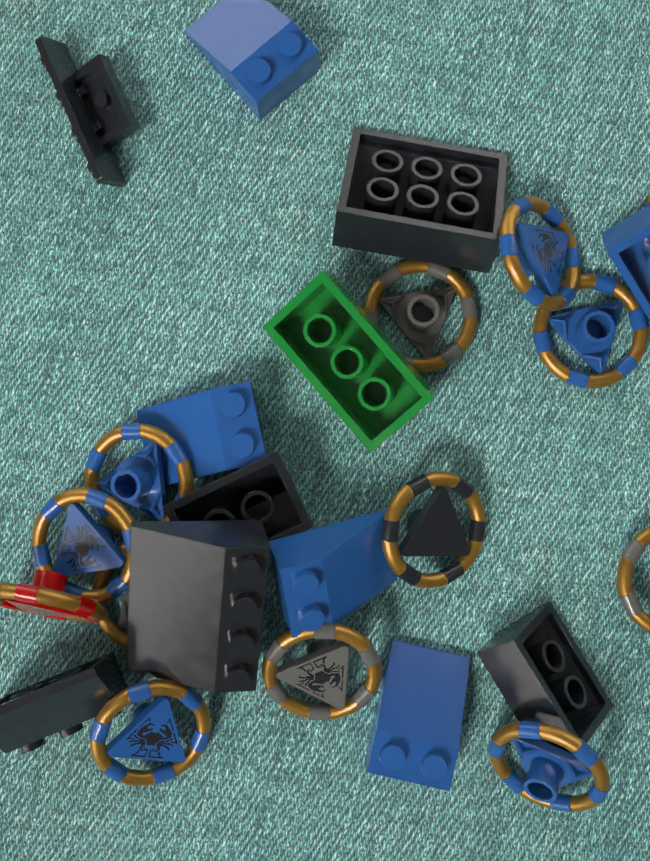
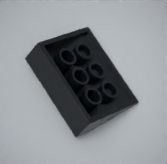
[332,127,508,273]
[127,520,270,693]

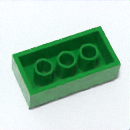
[262,271,437,453]

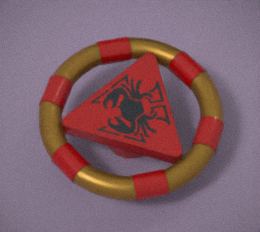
[0,570,106,623]

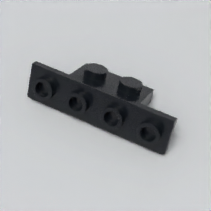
[35,35,140,187]

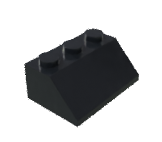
[163,451,313,541]
[477,602,614,753]
[0,652,127,754]

